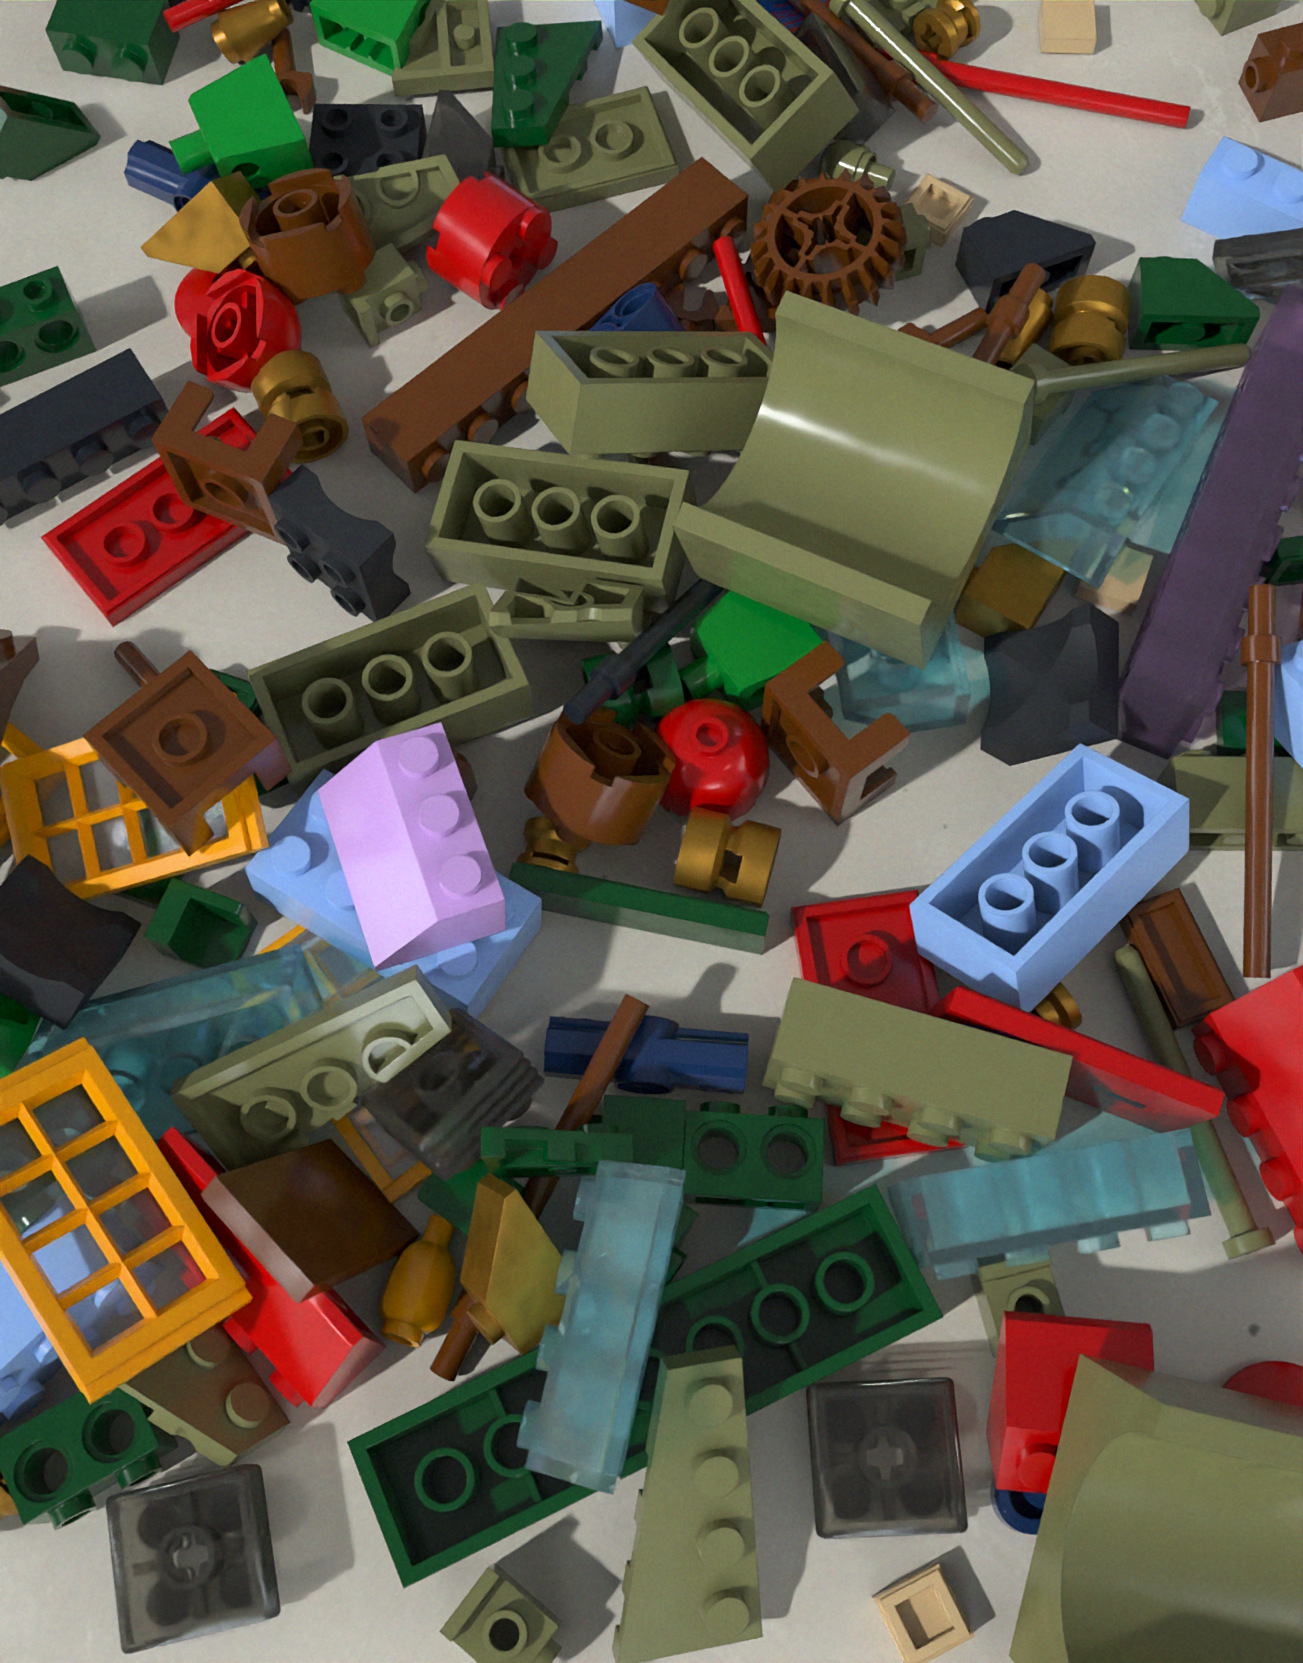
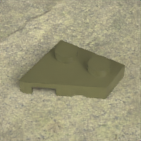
[391,0,494,97]
[108,1321,291,1469]

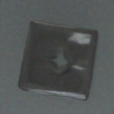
[361,1008,545,1181]
[806,1377,968,1539]
[106,1464,281,1654]

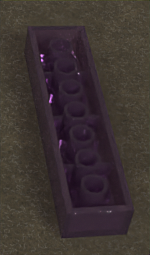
[1116,283,1303,760]

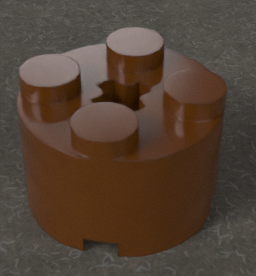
[239,168,375,306]
[524,706,676,848]

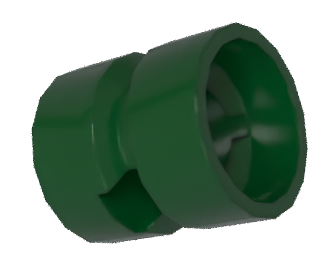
[580,642,685,729]

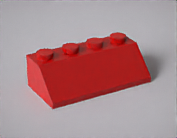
[1191,965,1303,1255]
[128,1126,386,1409]

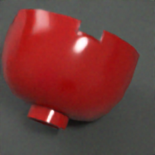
[190,268,302,393]
[653,698,770,821]

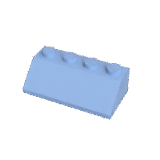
[1181,136,1303,277]

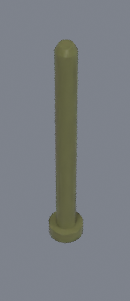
[829,0,1030,175]
[1014,343,1252,405]
[1114,946,1276,1260]

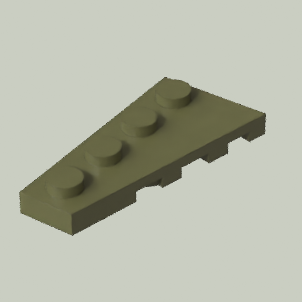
[170,964,452,1171]
[612,1345,763,1663]

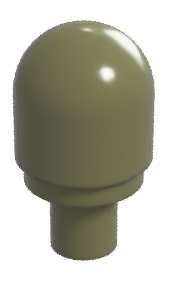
[820,140,896,191]

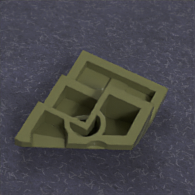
[489,578,653,643]

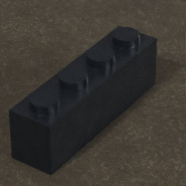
[0,348,169,526]

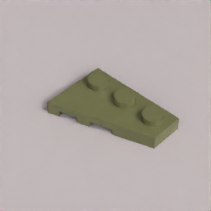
[331,154,461,294]

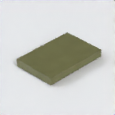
[499,86,679,213]

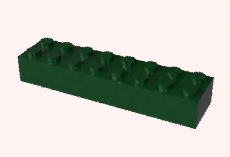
[347,1184,944,1589]

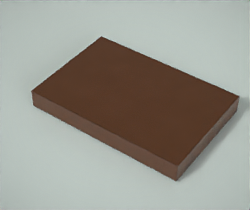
[201,1138,421,1304]

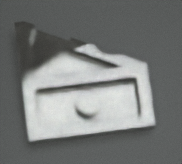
[1212,227,1303,308]

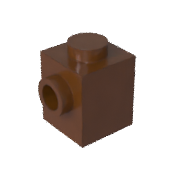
[1238,22,1303,123]

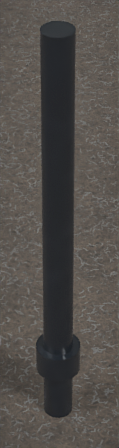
[563,578,725,725]

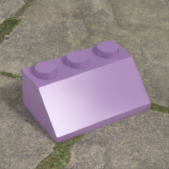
[317,722,507,972]

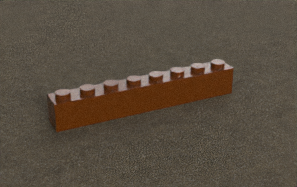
[361,157,749,494]

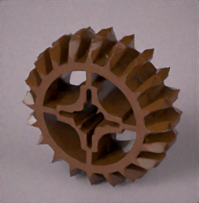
[750,168,907,316]

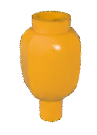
[377,1215,457,1348]

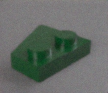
[481,1123,635,1179]

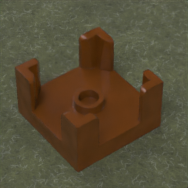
[151,380,303,546]
[760,640,911,826]
[82,650,292,857]

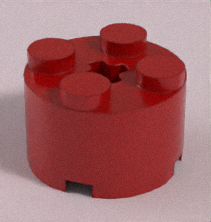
[426,171,558,311]

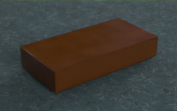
[1119,888,1235,1032]

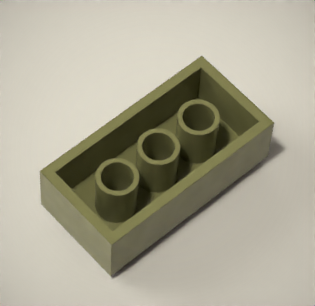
[631,0,860,195]
[526,331,774,460]
[423,440,698,613]
[246,580,535,799]
[762,977,1073,1167]

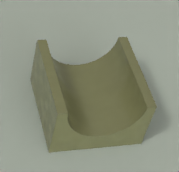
[672,290,1035,670]
[1009,1353,1303,1663]

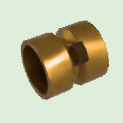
[1048,275,1131,366]
[251,350,349,464]
[674,806,782,909]

